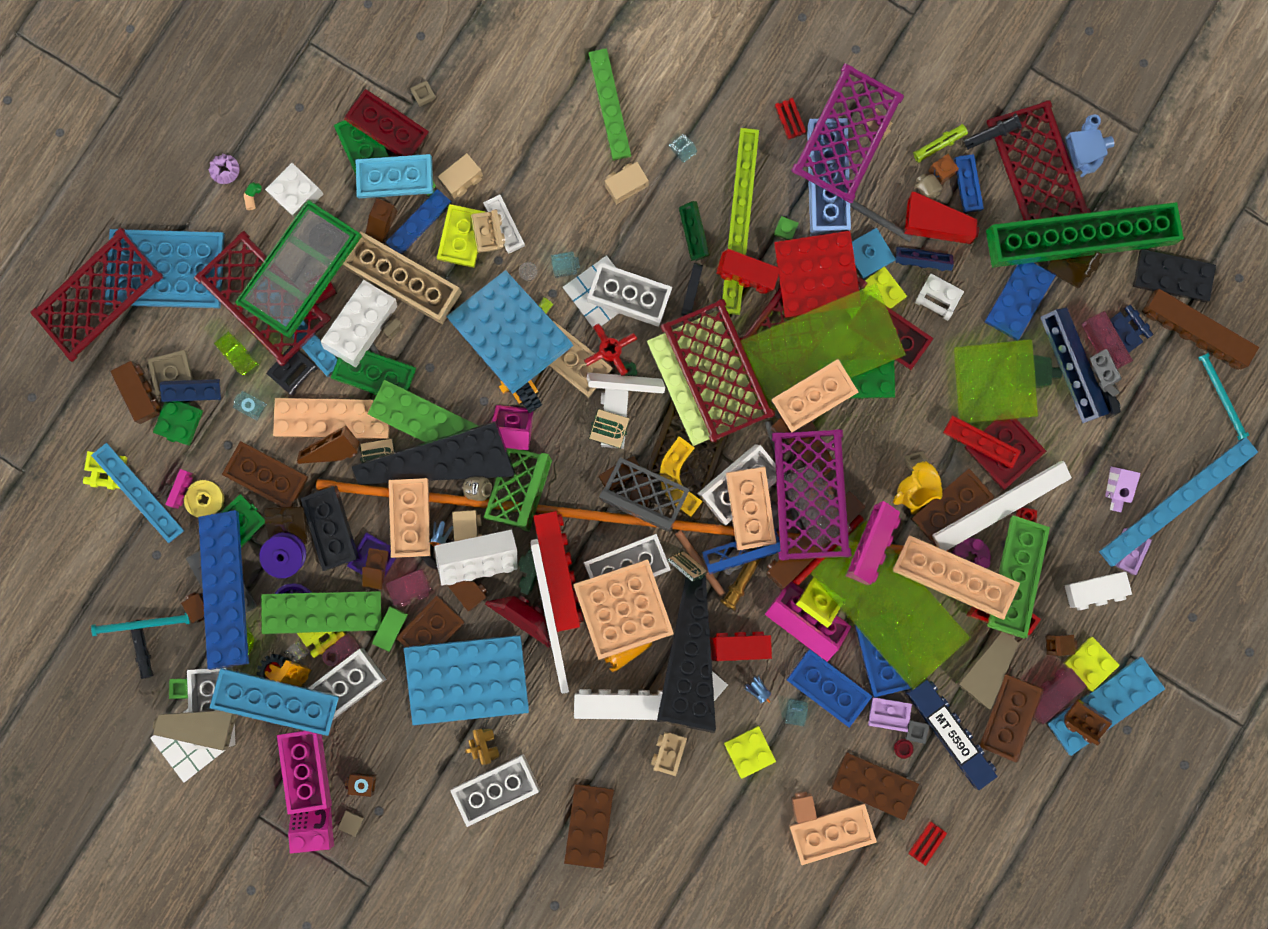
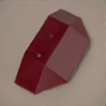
[485,595,551,648]

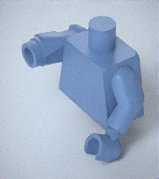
[1065,114,1114,177]

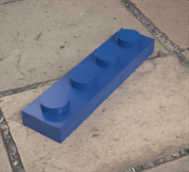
[385,189,452,255]

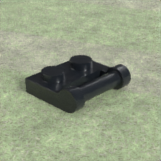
[266,346,318,396]

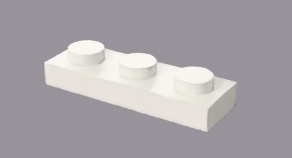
[483,195,525,254]

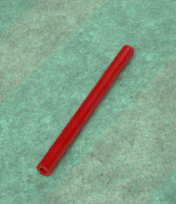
[793,515,864,585]

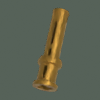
[720,558,762,611]

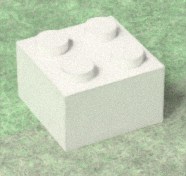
[265,163,323,218]

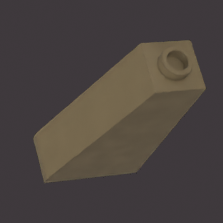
[955,630,1018,710]
[152,710,237,751]

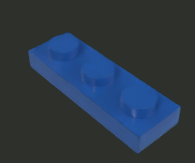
[954,154,984,213]

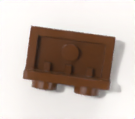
[1064,699,1112,746]

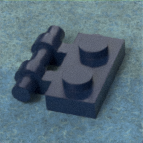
[1103,305,1154,354]

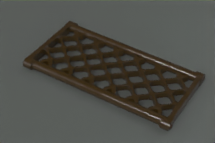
[643,401,729,520]

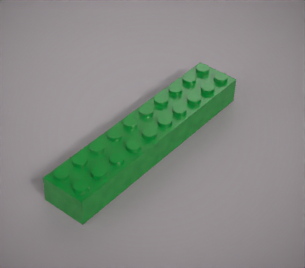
[986,202,1184,268]

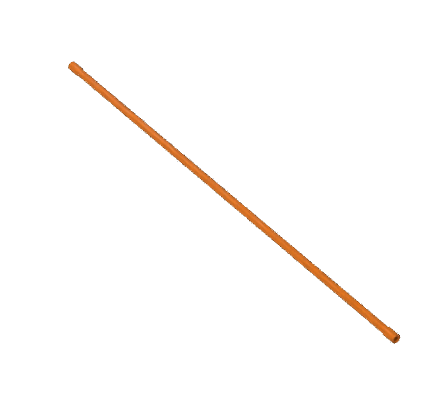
[316,479,948,555]

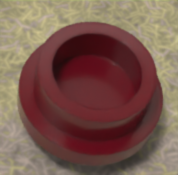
[894,739,914,759]

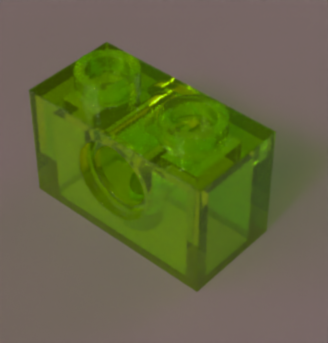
[214,331,258,376]

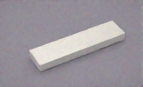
[587,372,665,393]

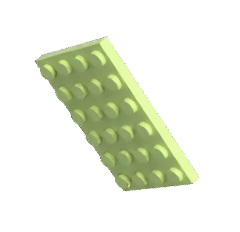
[647,311,763,446]

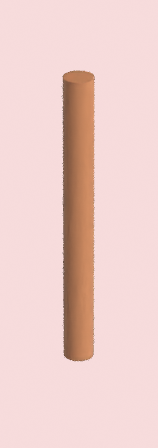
[675,530,726,597]

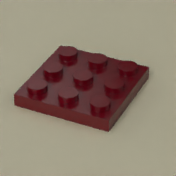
[964,409,1047,490]

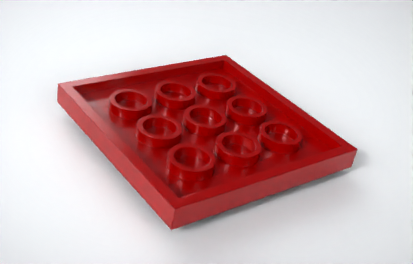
[774,231,861,318]

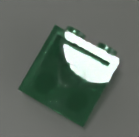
[518,549,543,595]

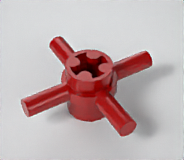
[584,323,637,376]

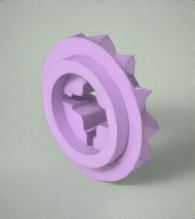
[208,154,239,184]

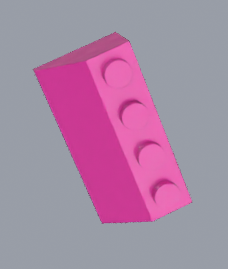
[846,501,901,585]
[765,581,852,661]
[277,730,332,815]

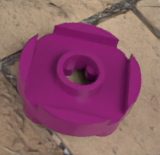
[952,538,991,569]

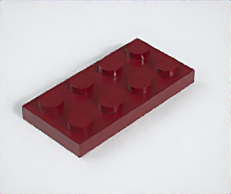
[344,89,429,156]

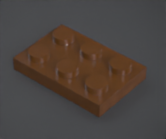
[396,595,465,647]

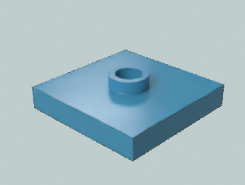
[852,228,895,279]

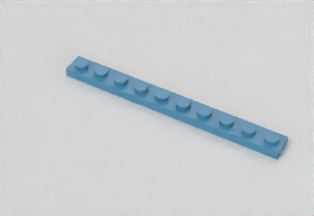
[1099,437,1258,567]

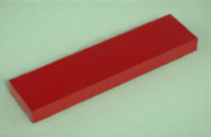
[943,415,1021,468]

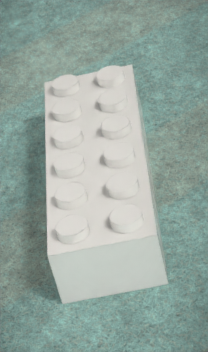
[574,689,663,720]

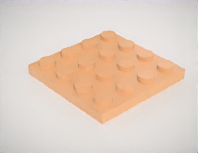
[573,560,674,660]

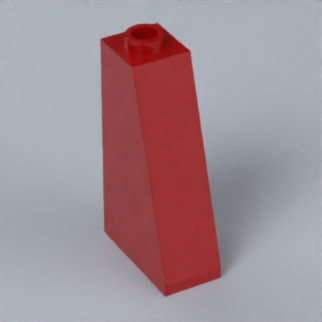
[904,192,979,244]

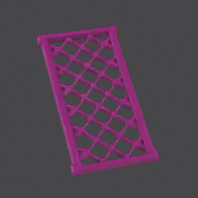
[791,64,904,203]
[772,429,852,561]

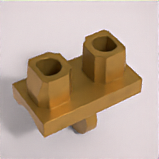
[465,729,499,765]

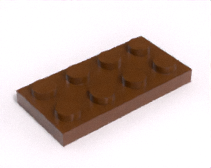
[222,441,309,507]
[911,468,994,547]
[980,674,1044,763]
[831,752,919,820]
[564,784,614,869]

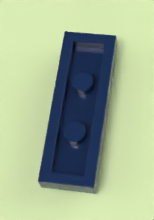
[895,247,954,271]
[160,379,221,402]

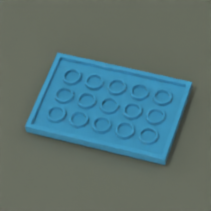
[105,229,225,308]
[446,270,573,394]
[404,635,529,725]

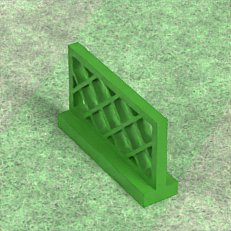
[484,448,552,532]

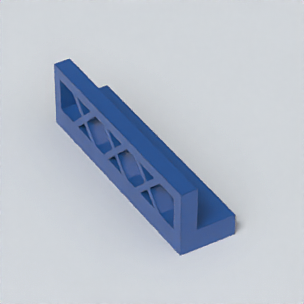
[702,529,780,575]

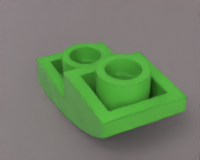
[372,606,408,652]

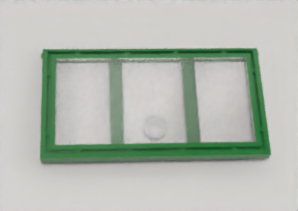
[235,200,362,339]

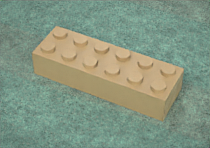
[342,231,462,324]

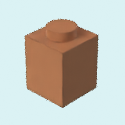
[791,791,817,823]

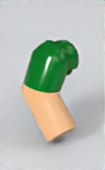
[244,182,262,210]

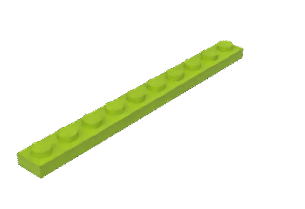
[722,128,759,315]

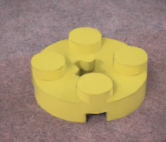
[184,480,224,517]

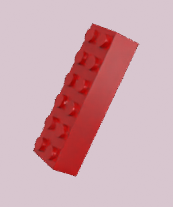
[533,510,584,632]

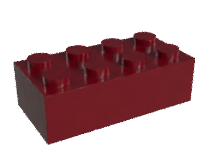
[847,295,934,370]

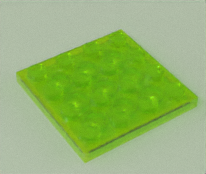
[954,339,1039,423]

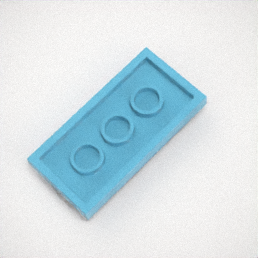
[356,154,433,199]

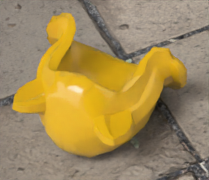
[893,461,942,515]

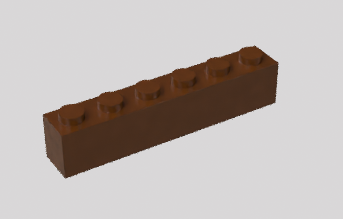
[1142,289,1259,370]
[766,491,866,590]

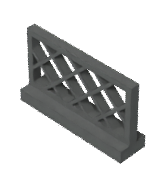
[599,457,690,533]

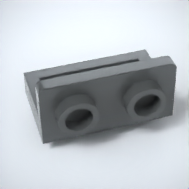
[1089,349,1122,396]

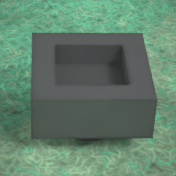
[905,720,929,744]

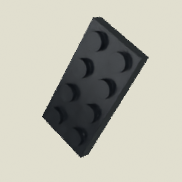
[1133,249,1216,303]
[300,486,359,571]

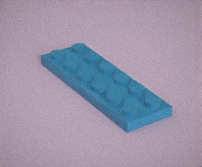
[1046,657,1165,756]
[209,668,339,736]

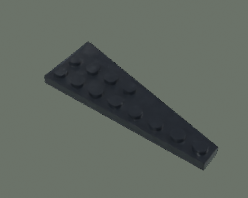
[352,421,515,484]
[657,573,716,733]

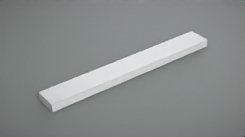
[932,461,1071,551]
[530,539,569,694]

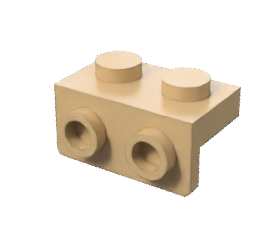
[471,209,505,253]
[651,731,687,776]

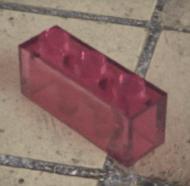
[1081,311,1133,369]
[1034,668,1087,725]

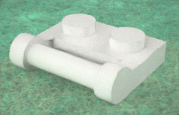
[914,274,964,321]

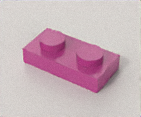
[165,469,193,509]

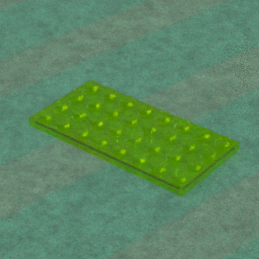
[733,283,906,414]
[810,520,970,690]

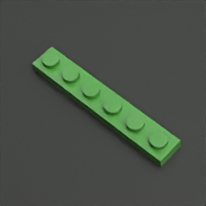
[589,48,631,161]

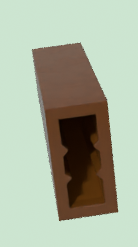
[770,417,833,477]

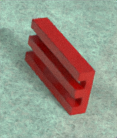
[775,98,806,140]
[908,821,947,866]

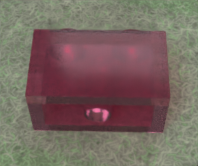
[386,569,433,607]

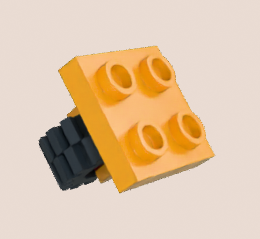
[499,380,542,413]
[257,654,311,687]

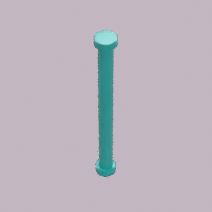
[1198,353,1249,440]
[91,613,190,636]

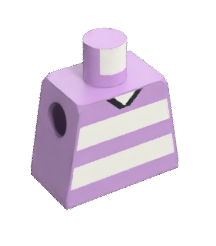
[1105,467,1140,512]

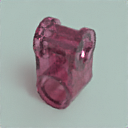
[322,633,361,666]

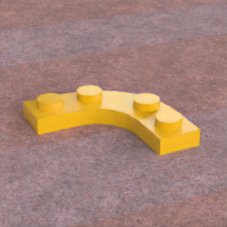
[660,436,702,517]

